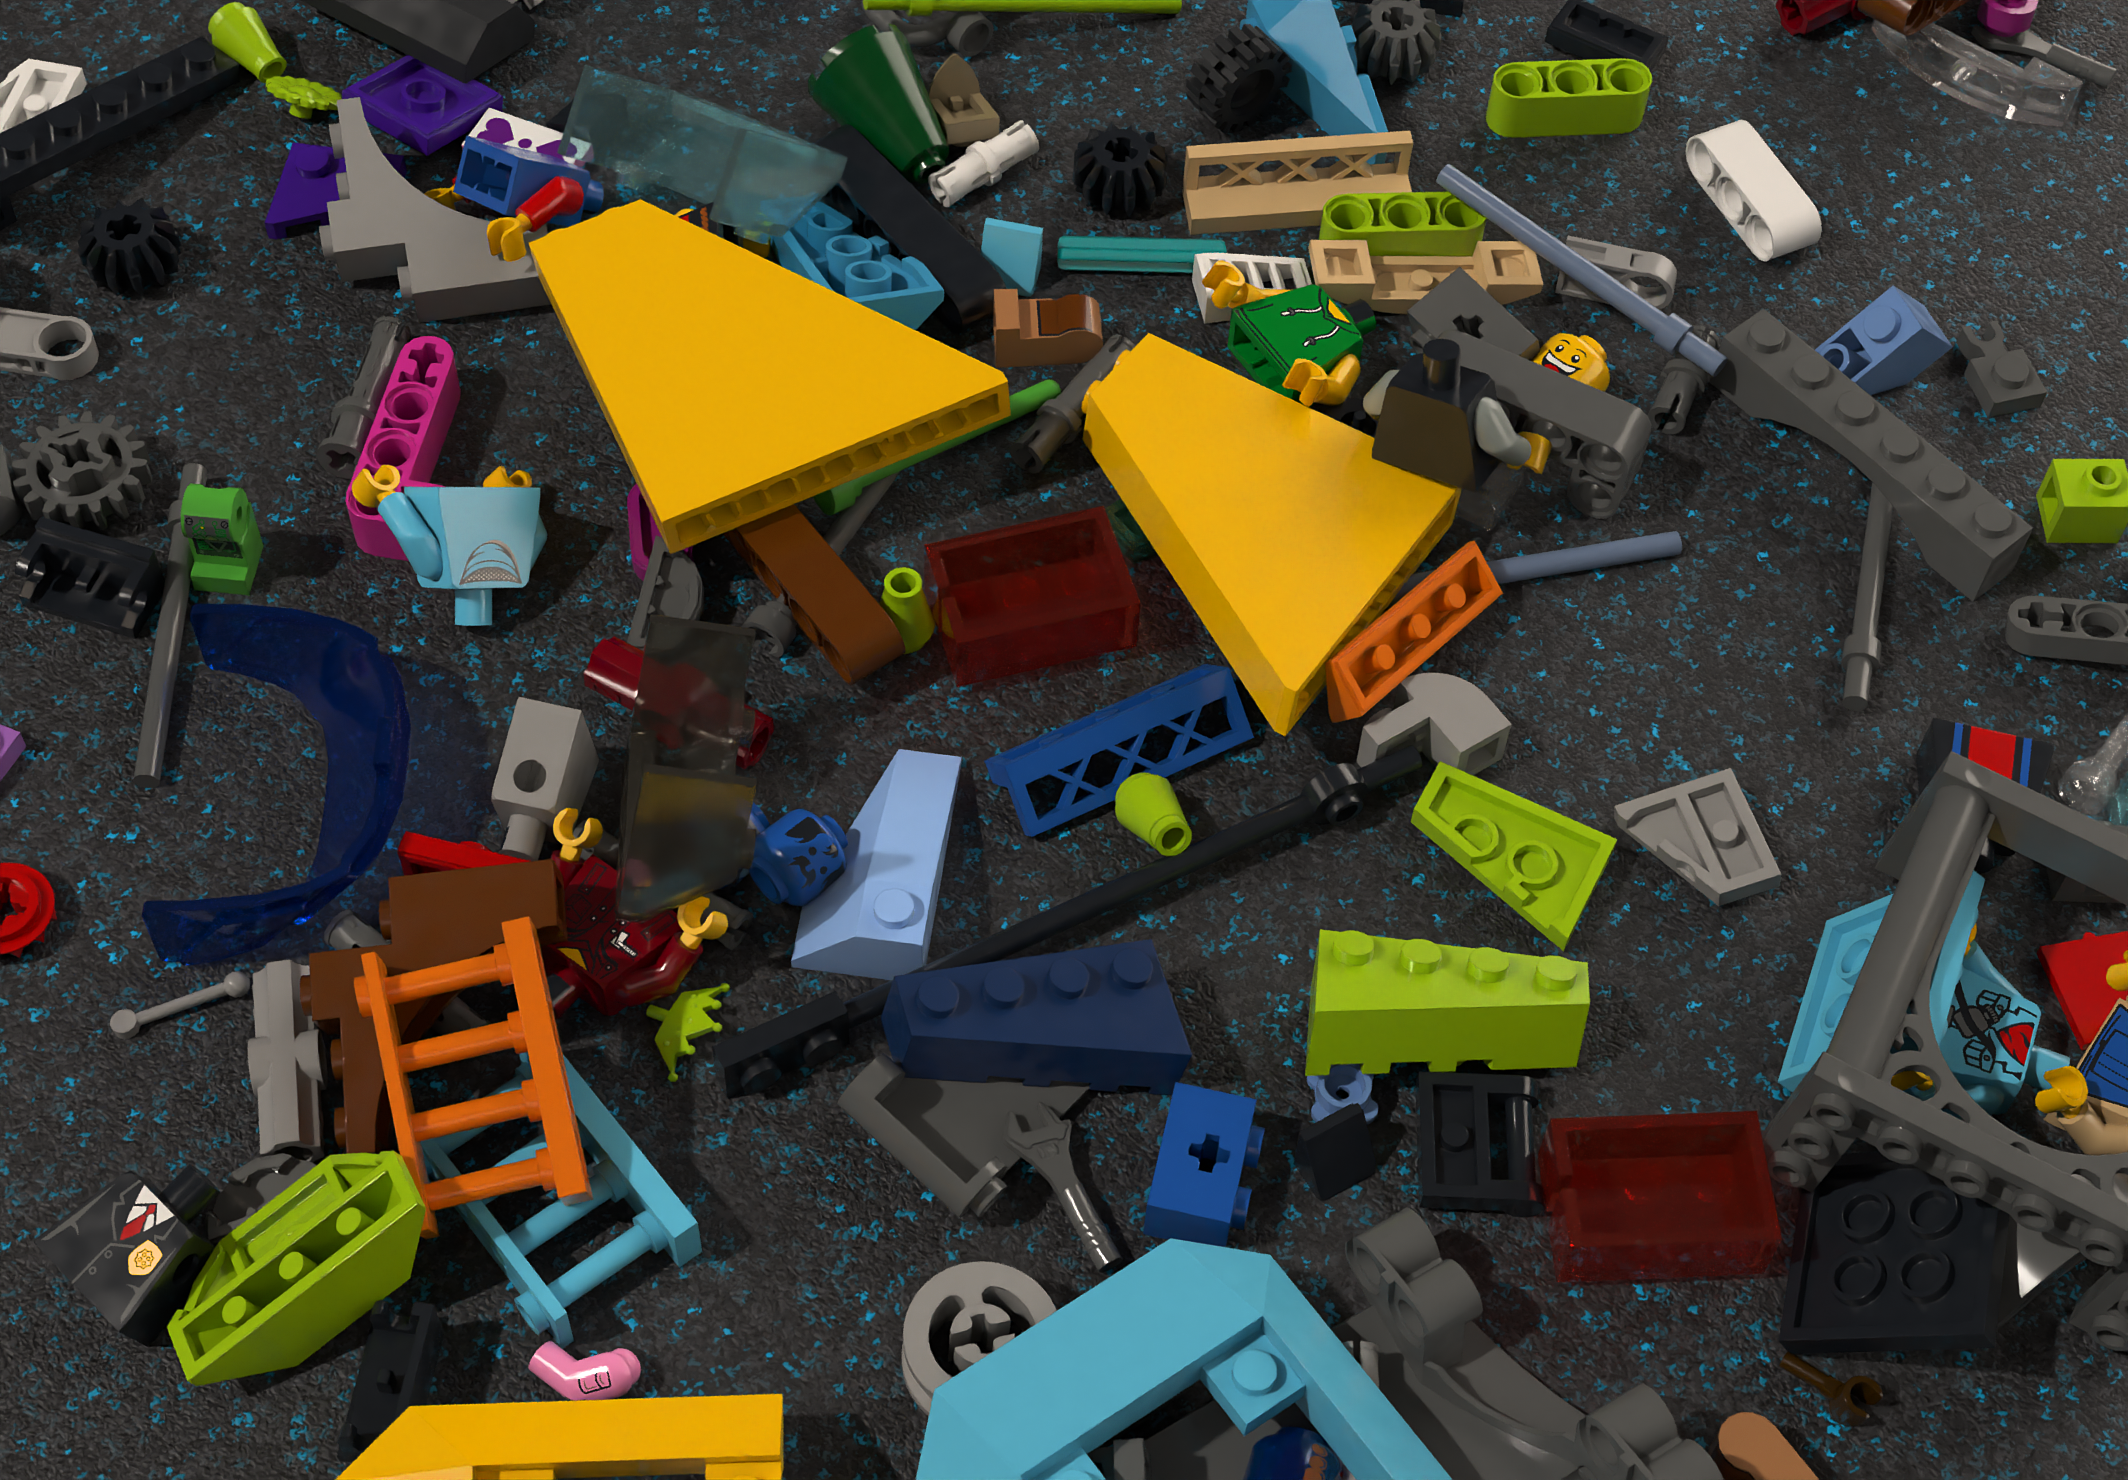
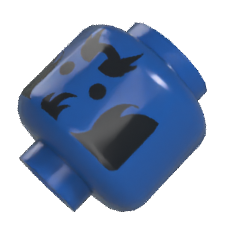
[748,809,848,907]

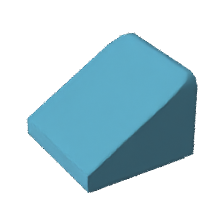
[981,218,1043,297]

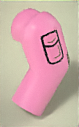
[528,1341,641,1401]

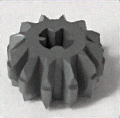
[1352,0,1442,85]

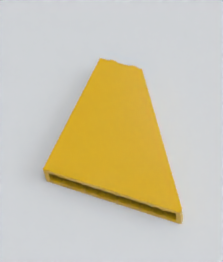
[528,199,1011,554]
[1081,333,1462,736]

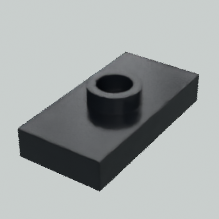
[1545,0,1669,72]

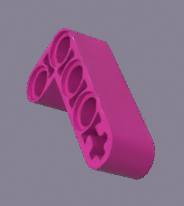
[345,336,461,561]

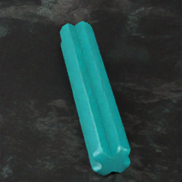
[1057,236,1226,273]

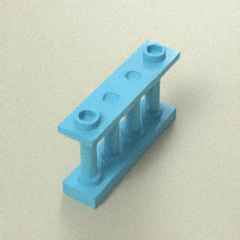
[398,1052,702,1349]

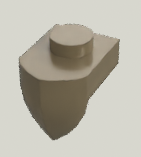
[928,53,1000,147]

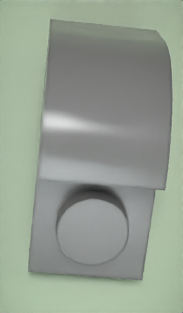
[1356,673,1511,775]

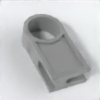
[1555,236,1677,310]
[0,307,99,380]

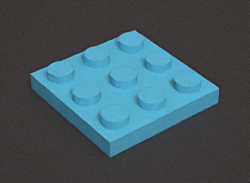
[1778,870,1985,1093]

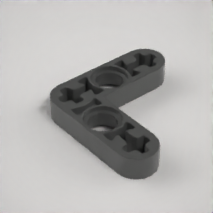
[2004,596,2128,665]

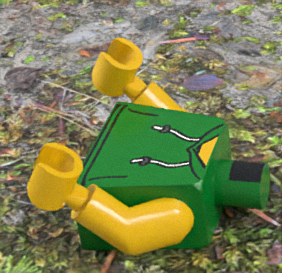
[1202,261,1376,408]

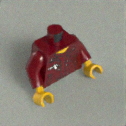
[540,808,728,1020]

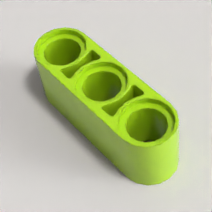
[1486,58,1652,138]
[1319,192,1487,256]

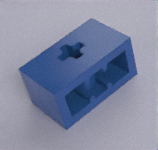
[1143,1082,1265,1247]

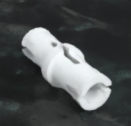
[928,120,1039,207]

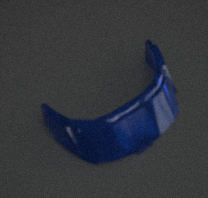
[142,604,411,966]

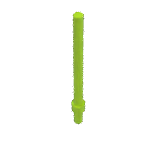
[863,0,1182,16]

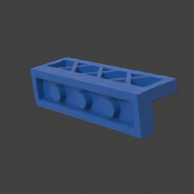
[984,664,1254,837]

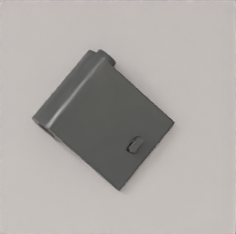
[837,1053,1089,1218]

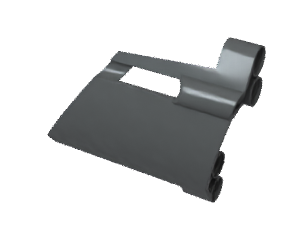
[1098,1208,1724,1480]

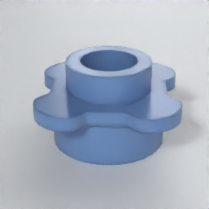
[1307,1064,1378,1125]

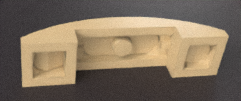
[1308,240,1543,314]

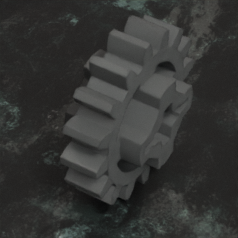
[11,411,153,530]

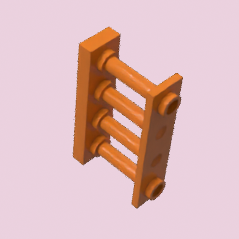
[354,916,593,1239]

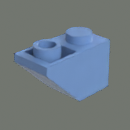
[1815,285,1953,395]

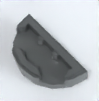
[627,535,705,657]
[205,1154,316,1247]

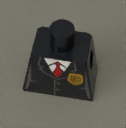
[34,1164,221,1347]

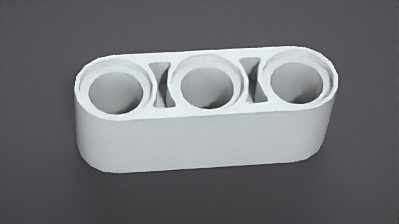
[1686,120,1822,261]

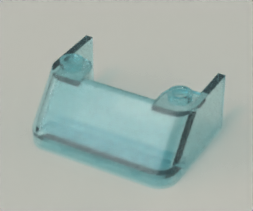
[557,64,848,244]

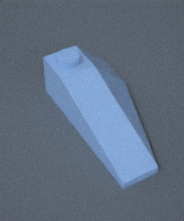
[791,749,962,980]

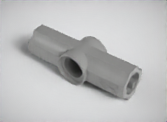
[248,960,328,1163]

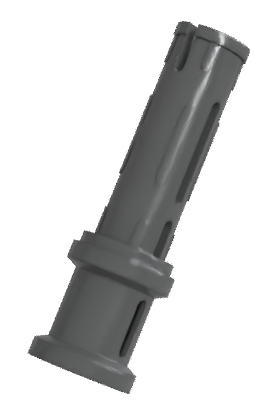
[316,316,411,479]

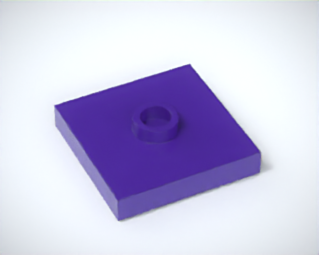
[342,55,503,155]

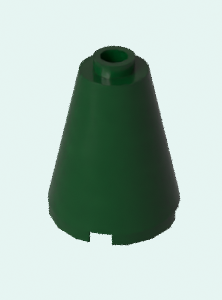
[808,24,949,184]

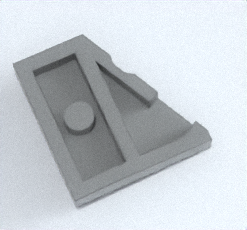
[1614,768,1781,906]

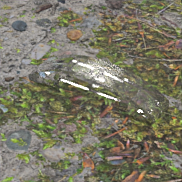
[1871,20,2083,127]

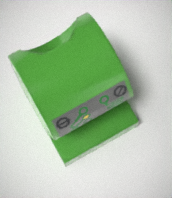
[181,483,264,595]

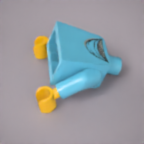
[352,465,547,626]

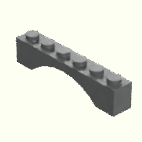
[1709,308,2033,602]

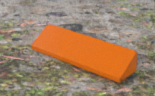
[1325,540,1503,723]

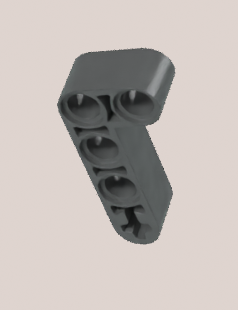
[1437,330,1651,519]

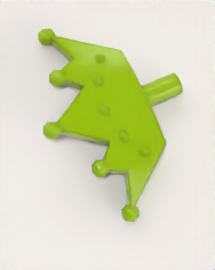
[646,983,730,1082]

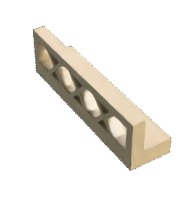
[1182,131,1413,235]

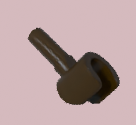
[1779,1351,1883,1427]

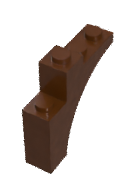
[300,859,568,1154]

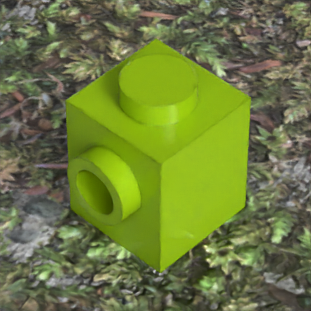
[2036,459,2128,543]

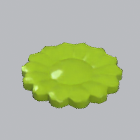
[265,76,342,119]

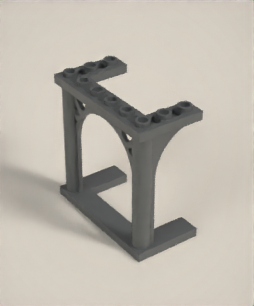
[1749,751,2128,1353]

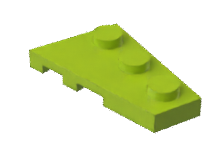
[1411,761,1617,952]

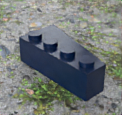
[881,939,1192,1095]

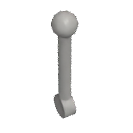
[110,971,250,1039]

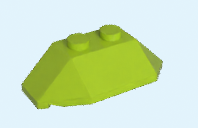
[167,1151,426,1386]

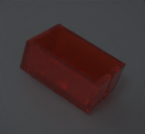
[924,506,1141,687]
[1537,1111,1782,1282]

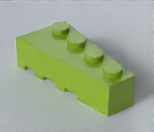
[1305,929,1590,1076]

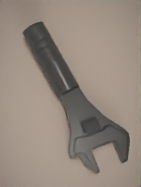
[1971,25,2117,89]
[1002,1102,1123,1273]

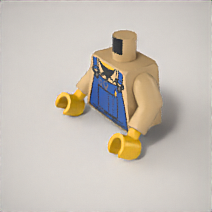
[2035,950,2128,1155]

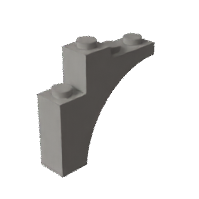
[319,97,551,323]

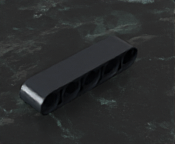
[796,124,1007,334]

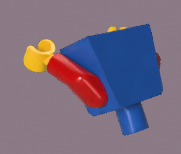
[424,136,604,262]

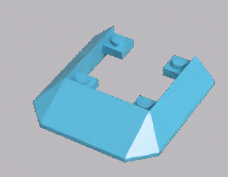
[916,1238,1452,1480]

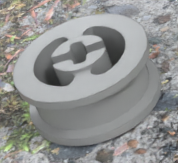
[901,1261,1057,1416]

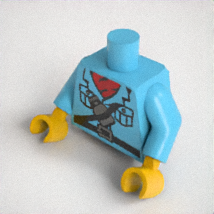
[1891,923,2070,1120]

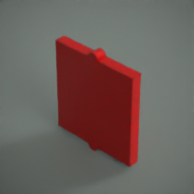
[2037,931,2128,1051]

